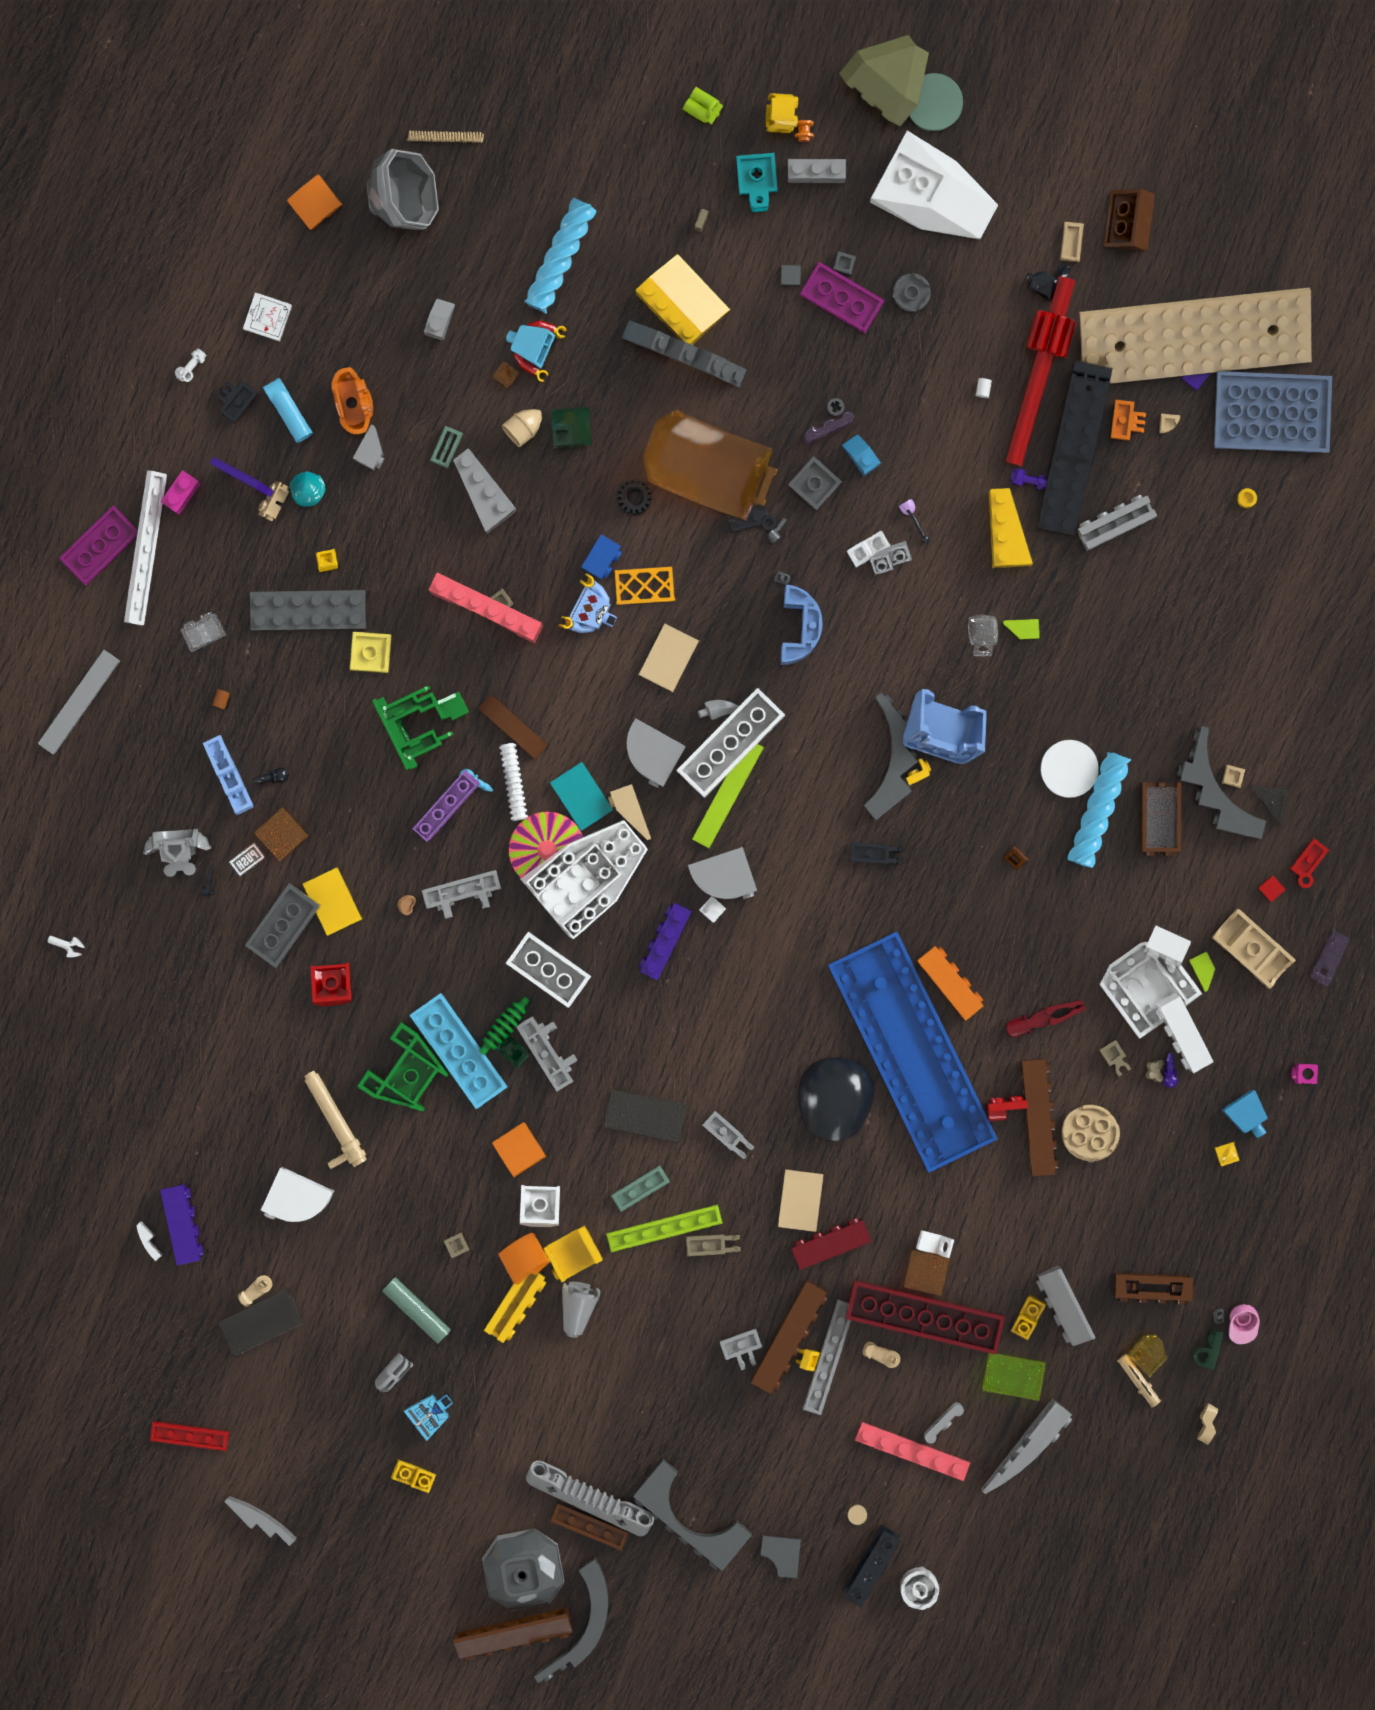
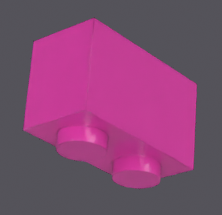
[161,470,201,515]

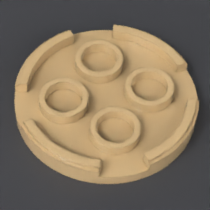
[1062,1105,1120,1161]

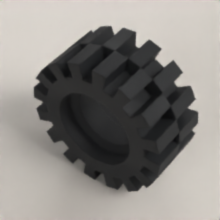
[617,479,652,515]

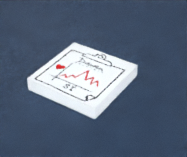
[243,293,292,342]

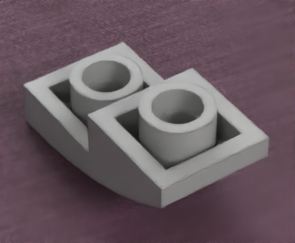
[869,541,911,575]

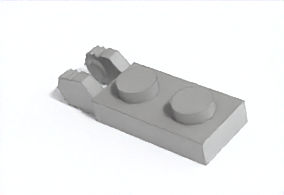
[703,1111,754,1159]

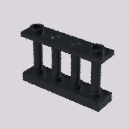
[842,1524,901,1608]

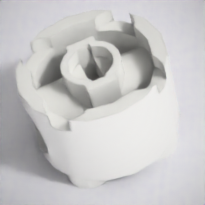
[900,1567,939,1610]

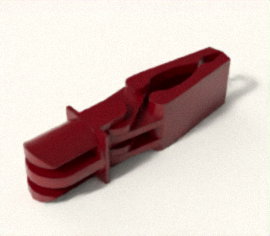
[1005,1000,1085,1038]

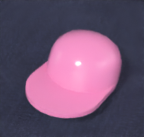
[1229,1304,1260,1344]

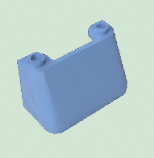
[903,689,987,764]

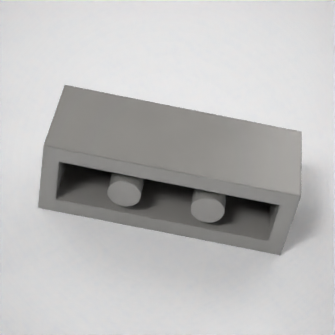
[788,159,846,183]

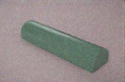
[382,1277,451,1344]

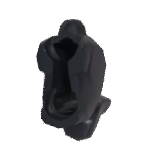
[1026,264,1071,302]

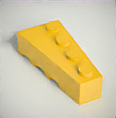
[989,488,1033,568]

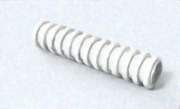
[499,743,528,821]

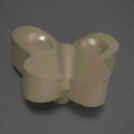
[1146,1059,1164,1082]

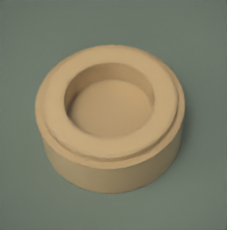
[848,1505,867,1525]

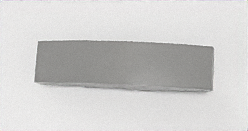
[224,1496,297,1546]

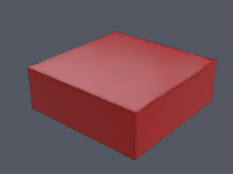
[1258,875,1286,902]

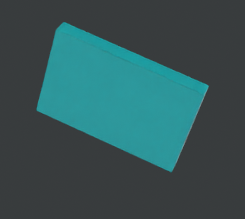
[550,762,613,831]

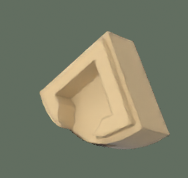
[1159,414,1180,434]

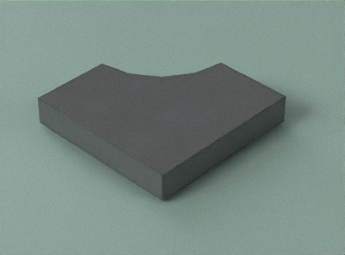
[761,1535,801,1578]

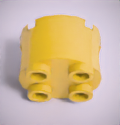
[766,93,798,133]

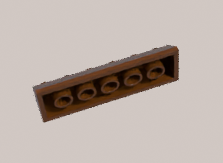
[453,1607,573,1660]

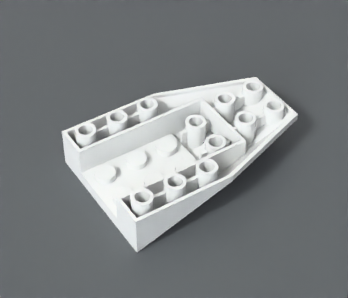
[870,131,998,239]
[521,820,648,939]

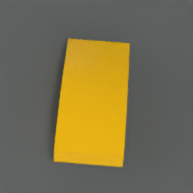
[1011,1294,1046,1340]
[391,1459,436,1493]

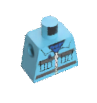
[404,1394,453,1441]

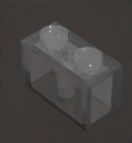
[180,612,227,652]

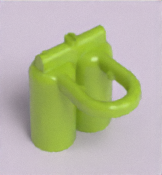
[683,87,723,125]

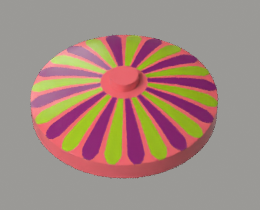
[509,812,583,878]

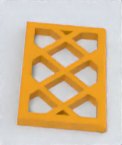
[615,567,675,605]

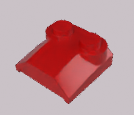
[311,963,352,1006]

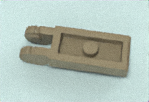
[686,1234,741,1256]

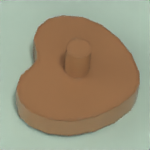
[398,895,416,915]

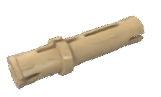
[1117,1354,1161,1408]

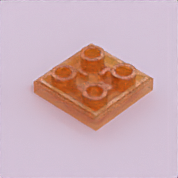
[254,807,309,861]
[903,1249,950,1296]

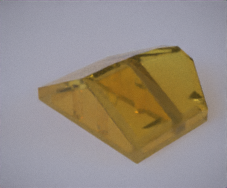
[1126,1334,1167,1378]

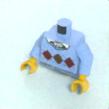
[559,574,617,633]

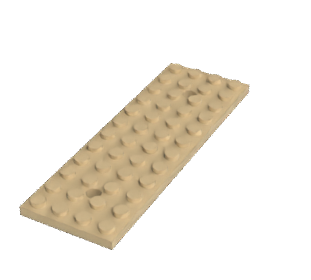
[1079,288,1312,383]

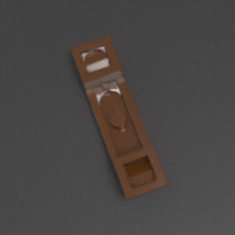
[478,694,548,759]

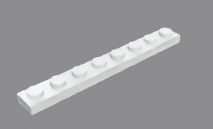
[124,471,167,626]

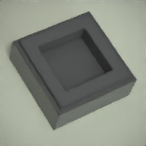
[833,251,856,276]
[781,265,801,286]

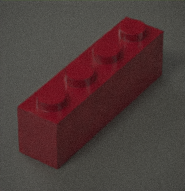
[791,1217,872,1270]

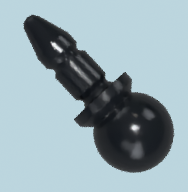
[252,767,289,783]

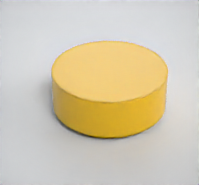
[1237,488,1257,508]

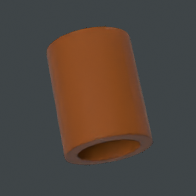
[212,689,230,709]

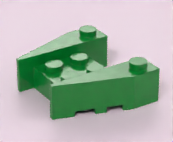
[357,1022,448,1111]

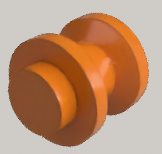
[795,120,814,142]

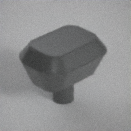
[774,572,790,585]
[1213,1309,1225,1324]

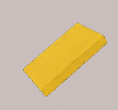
[303,867,362,936]

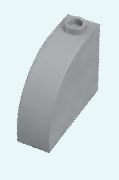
[627,718,686,788]
[688,847,757,899]

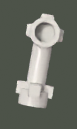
[175,348,206,382]

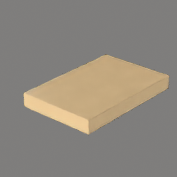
[639,624,699,692]
[778,1169,823,1232]

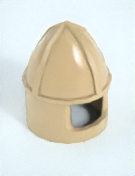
[502,409,542,447]

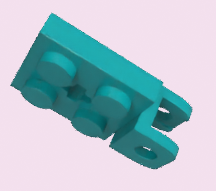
[736,153,778,212]

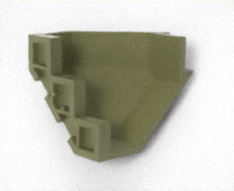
[839,35,929,126]

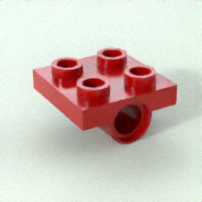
[986,1096,1028,1122]

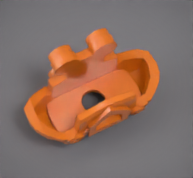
[332,367,373,434]

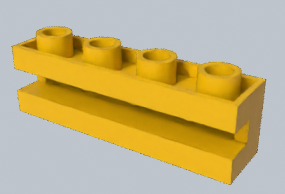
[484,1272,546,1343]

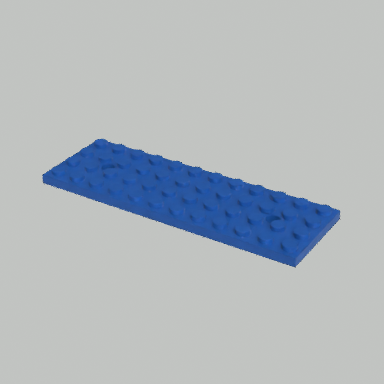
[828,932,998,1173]

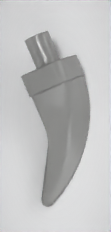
[698,700,739,720]

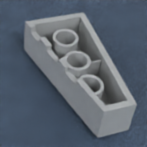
[453,448,517,534]

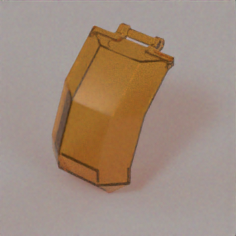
[643,410,777,521]

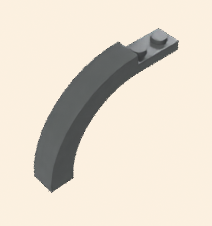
[534,1557,608,1683]

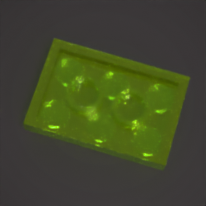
[982,1353,1046,1401]

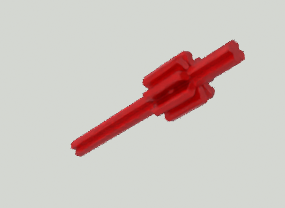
[1005,276,1076,466]

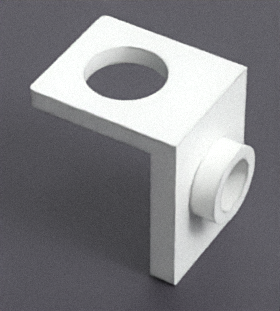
[916,1230,954,1258]

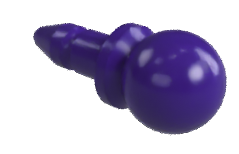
[1163,1052,1178,1088]

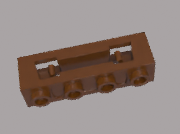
[1113,1273,1193,1304]

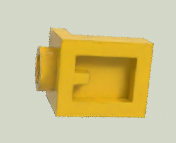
[906,758,931,785]

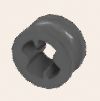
[827,398,844,417]

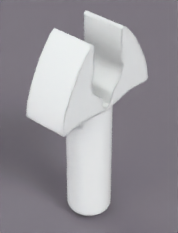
[48,936,84,957]

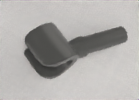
[768,517,787,544]

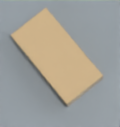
[1060,222,1084,263]

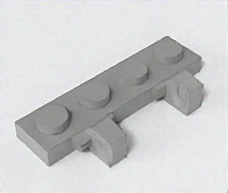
[422,870,501,919]
[517,1016,578,1091]

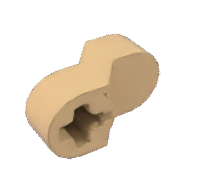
[1197,1403,1218,1445]

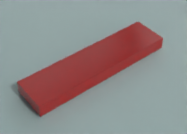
[150,1421,229,1451]

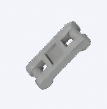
[924,1402,964,1444]

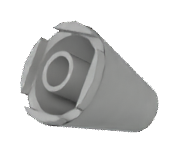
[562,1282,600,1338]

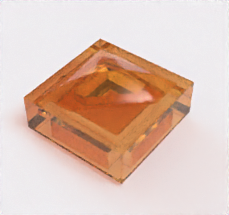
[492,362,519,388]

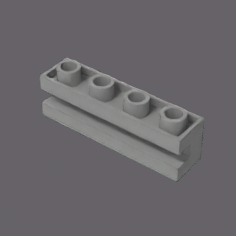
[1077,495,1157,551]

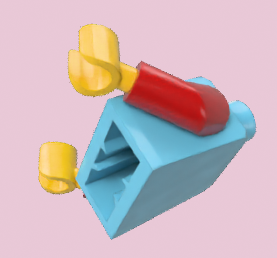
[506,320,566,382]

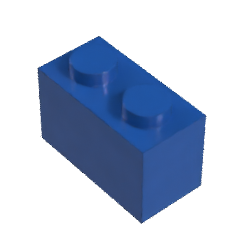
[581,534,622,580]

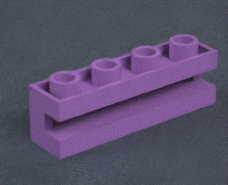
[413,770,481,842]

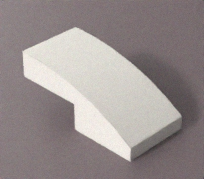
[847,531,890,567]
[137,1222,163,1261]

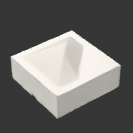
[700,896,726,923]

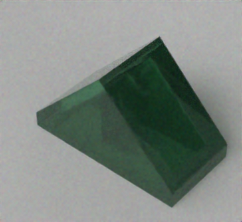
[496,1035,531,1069]

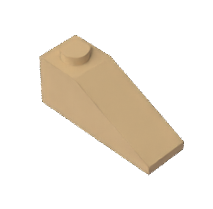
[608,784,651,840]

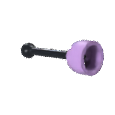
[899,499,929,543]

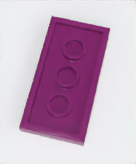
[799,262,885,334]
[59,505,138,586]

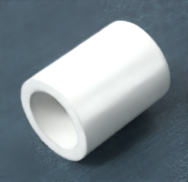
[976,378,992,398]

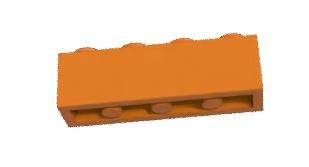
[916,946,984,1020]

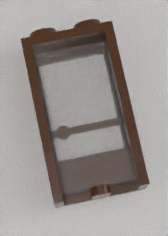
[1140,782,1181,856]

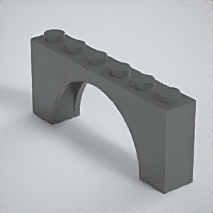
[633,1459,752,1571]

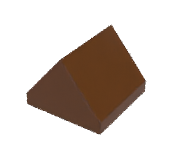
[1003,845,1029,870]

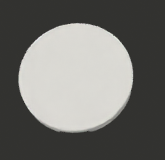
[1040,740,1099,798]

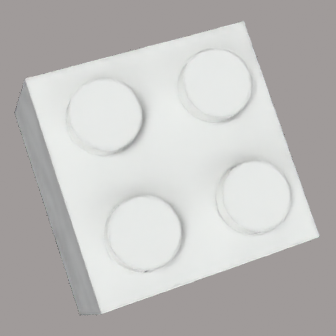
[1145,926,1191,968]

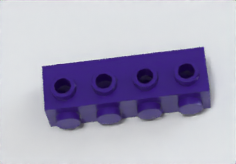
[639,903,692,980]
[160,1184,204,1265]

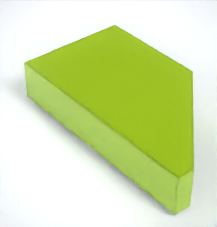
[1003,619,1040,640]
[1189,952,1215,992]

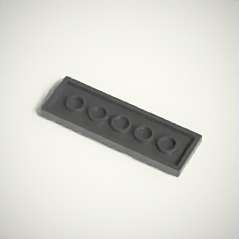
[250,590,366,631]

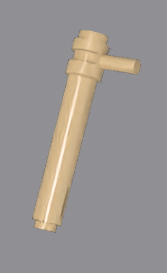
[304,1071,367,1169]

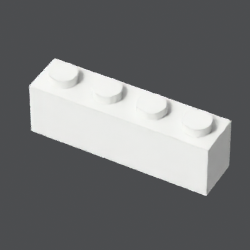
[1155,993,1213,1073]

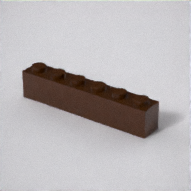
[1021,1059,1058,1176]
[751,1280,828,1394]

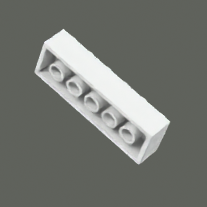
[677,688,785,798]

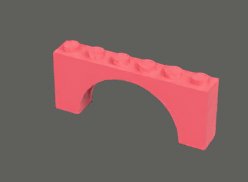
[429,573,543,644]

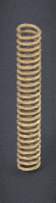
[407,131,484,143]

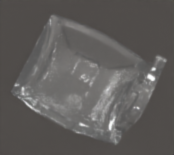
[968,615,998,656]

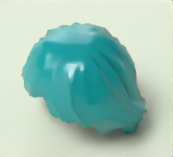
[289,471,325,507]

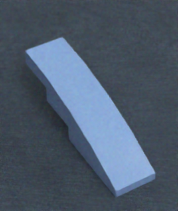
[203,735,254,815]

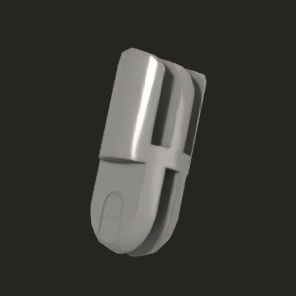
[375,1353,413,1393]

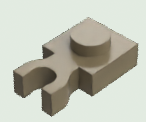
[1099,1040,1131,1076]

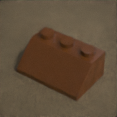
[1103,189,1155,251]

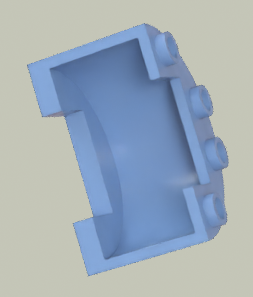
[780,585,822,665]

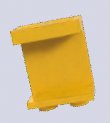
[544,1225,603,1282]

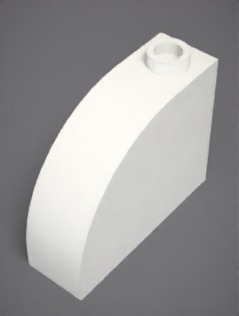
[261,1167,334,1222]

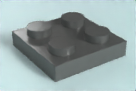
[788,456,842,511]

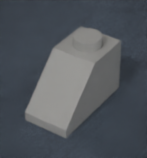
[424,299,455,341]
[353,425,384,471]

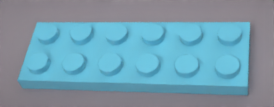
[410,993,508,1109]

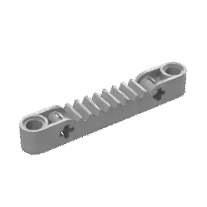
[526,1461,654,1536]

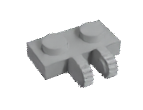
[720,1328,762,1370]

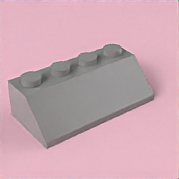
[1036,1265,1095,1346]

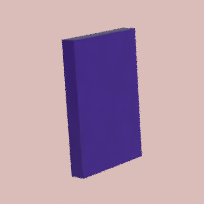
[210,457,274,497]

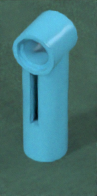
[263,378,313,443]

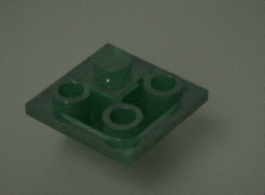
[551,407,592,449]

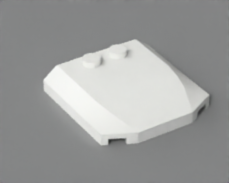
[1100,942,1202,1039]

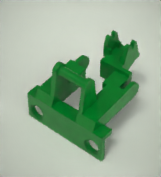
[372,686,469,771]

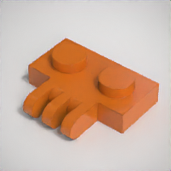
[1110,400,1146,441]

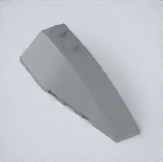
[981,1399,1072,1494]

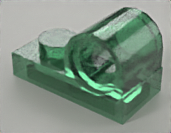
[1192,1329,1224,1370]

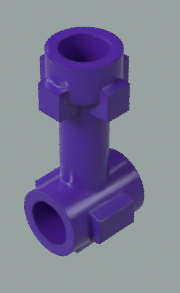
[1010,468,1048,490]

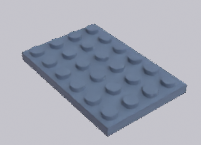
[1214,371,1332,453]

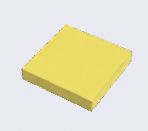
[350,632,391,673]

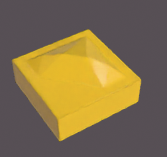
[316,549,338,572]
[1215,1142,1240,1166]

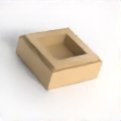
[1221,765,1245,788]

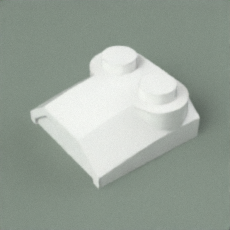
[520,1185,560,1227]

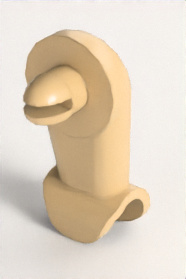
[238,1275,272,1307]
[862,1341,900,1368]

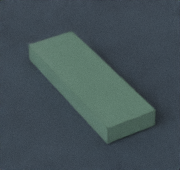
[611,1165,670,1212]

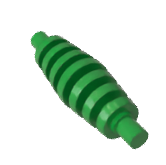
[479,996,530,1056]

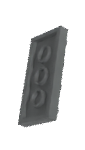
[245,883,321,968]

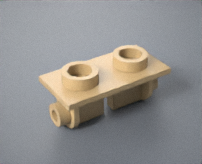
[258,481,289,521]

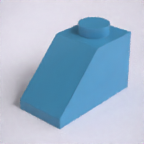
[842,434,881,476]

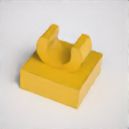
[795,1349,820,1371]

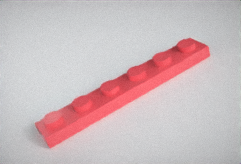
[855,1422,970,1481]

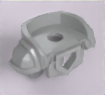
[143,829,211,877]

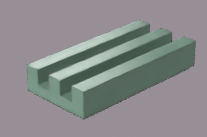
[430,426,463,469]

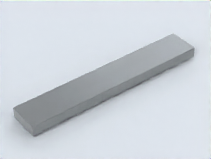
[38,650,120,755]
[802,1299,851,1415]

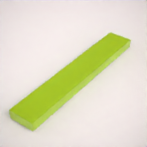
[692,744,764,848]
[606,1204,723,1252]

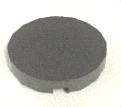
[893,273,931,312]

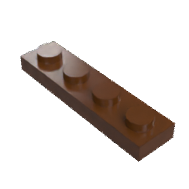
[550,1503,629,1551]

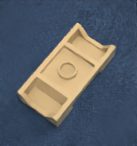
[1211,909,1296,989]

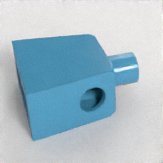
[1222,1090,1267,1138]

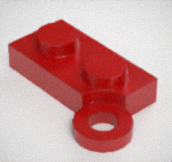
[1290,838,1329,888]

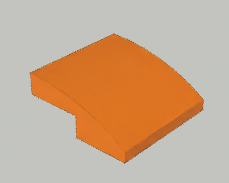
[287,175,343,230]
[492,1122,546,1177]
[498,1233,550,1285]

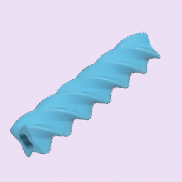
[524,198,596,314]
[1067,752,1131,868]

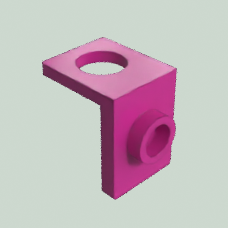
[1291,1064,1318,1084]

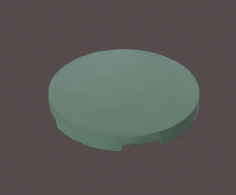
[909,73,963,132]

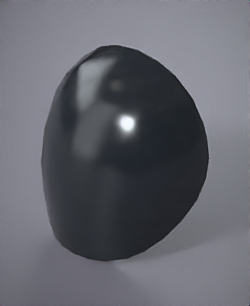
[798,1058,874,1141]

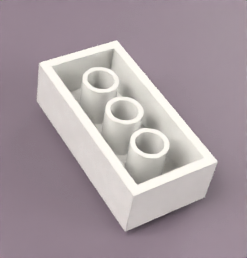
[506,932,591,1008]

